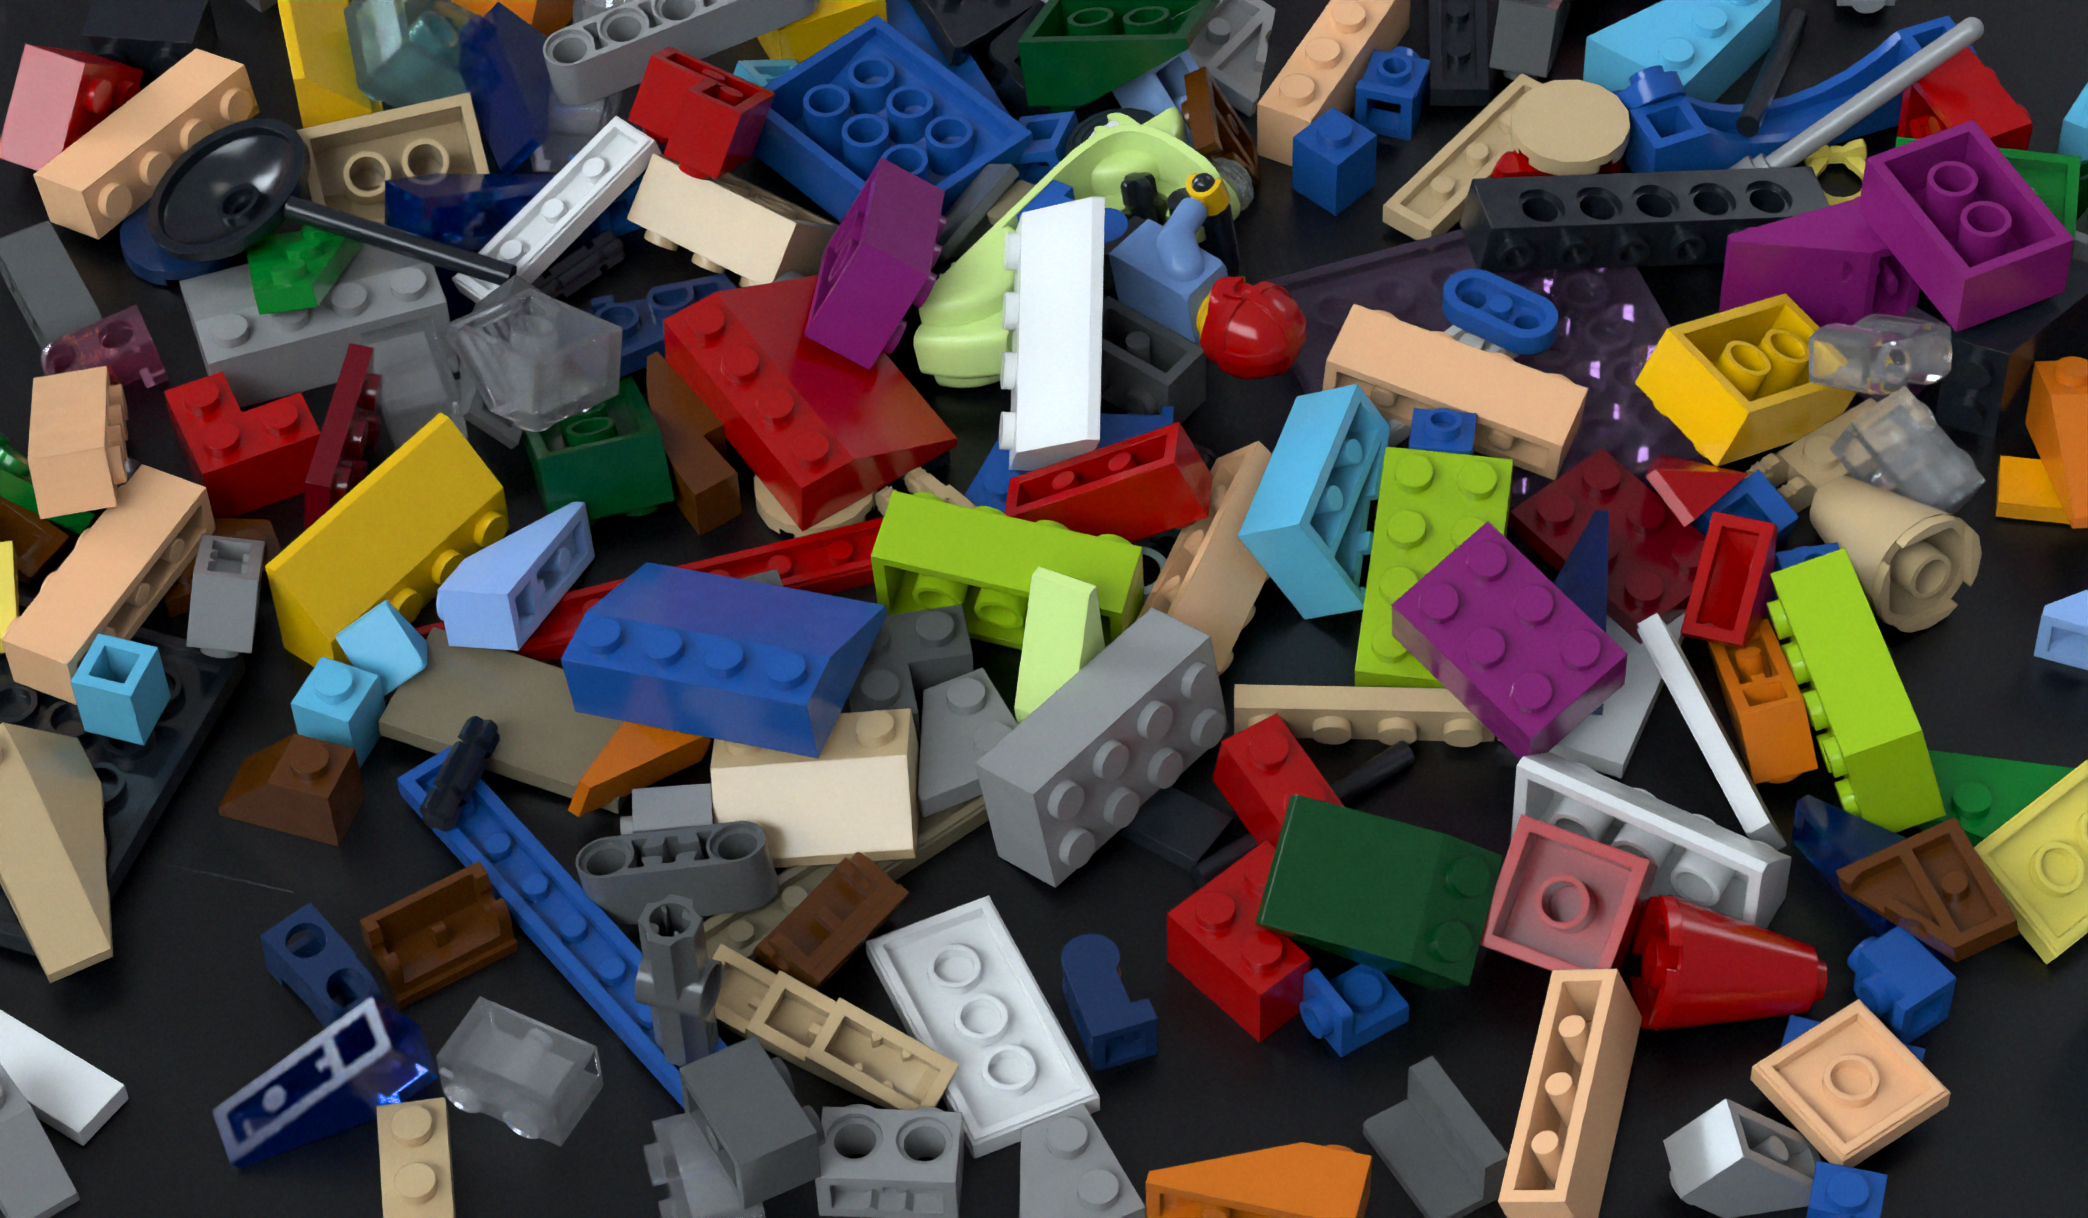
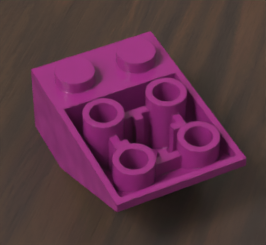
[1719,196,1920,337]

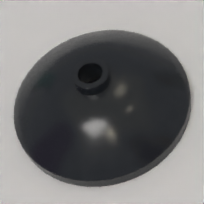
[147,118,310,262]

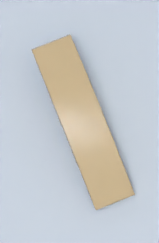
[712,944,959,1110]

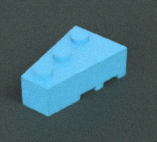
[1583,0,1781,103]
[1238,384,1390,620]

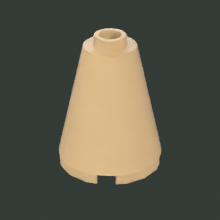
[1810,476,1982,633]

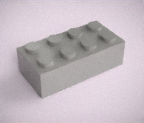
[975,607,1229,888]

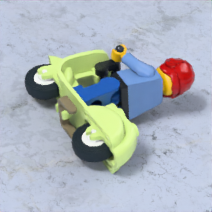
[910,107,1307,389]

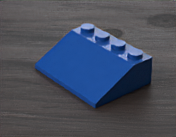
[753,15,1033,223]
[561,562,887,759]

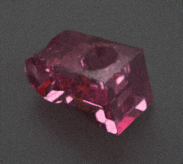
[40,304,169,388]

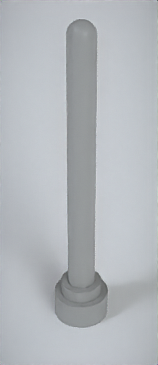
[1728,17,1984,169]

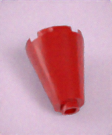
[1630,894,1827,1031]

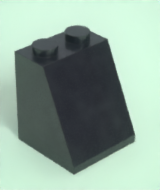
[1934,259,2088,439]

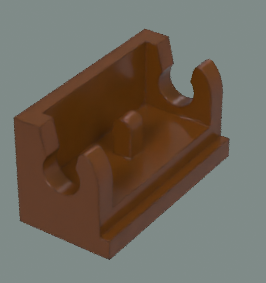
[753,852,909,991]
[360,861,519,1009]

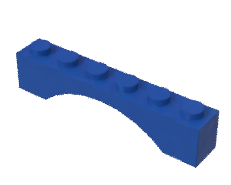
[1625,15,1977,173]

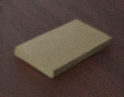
[378,627,628,814]

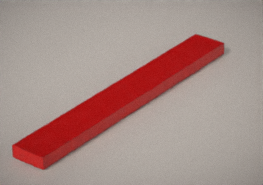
[415,517,884,662]

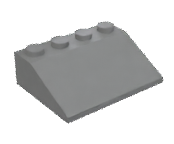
[179,226,455,408]

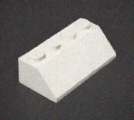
[999,196,1105,471]
[1511,752,1792,929]

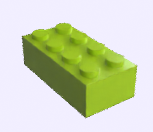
[1355,446,1513,688]
[871,491,1145,650]
[1766,548,1946,841]

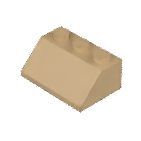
[296,92,497,229]
[627,153,839,287]
[710,708,920,868]

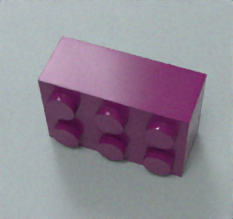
[1858,120,2074,332]
[804,157,947,370]
[1392,521,1628,760]

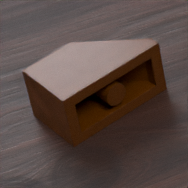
[218,733,365,847]

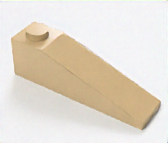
[0,722,113,983]

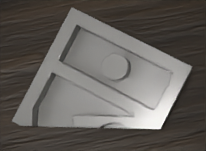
[1188,0,1276,117]
[918,667,1018,817]
[1020,1103,1146,1218]

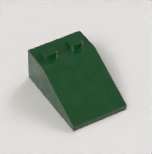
[1017,0,1220,112]
[522,376,675,527]
[1255,794,1503,990]

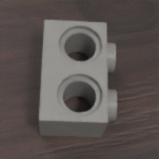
[186,534,265,658]
[815,1104,965,1218]

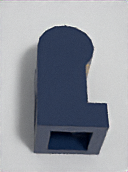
[260,902,384,1036]
[1061,933,1158,1072]

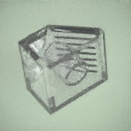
[446,288,623,432]

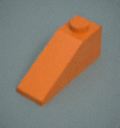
[2025,356,2088,529]
[1707,618,1818,784]
[568,721,714,818]
[1146,1142,1372,1218]

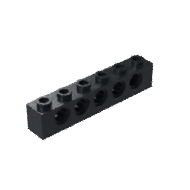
[1460,166,1830,273]

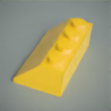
[277,0,383,129]
[265,412,510,667]

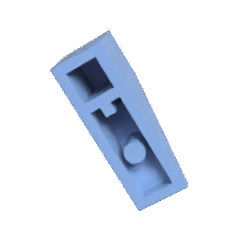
[436,502,595,651]

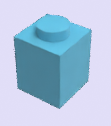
[71,633,171,745]
[291,656,386,769]

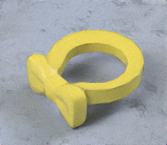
[1804,139,1868,206]

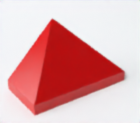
[1645,454,1748,527]
[1680,511,1777,649]

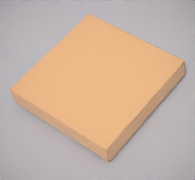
[1750,999,1951,1168]

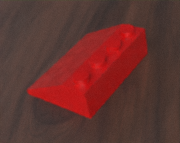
[663,275,957,532]

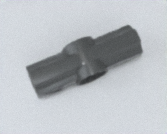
[635,894,723,1067]

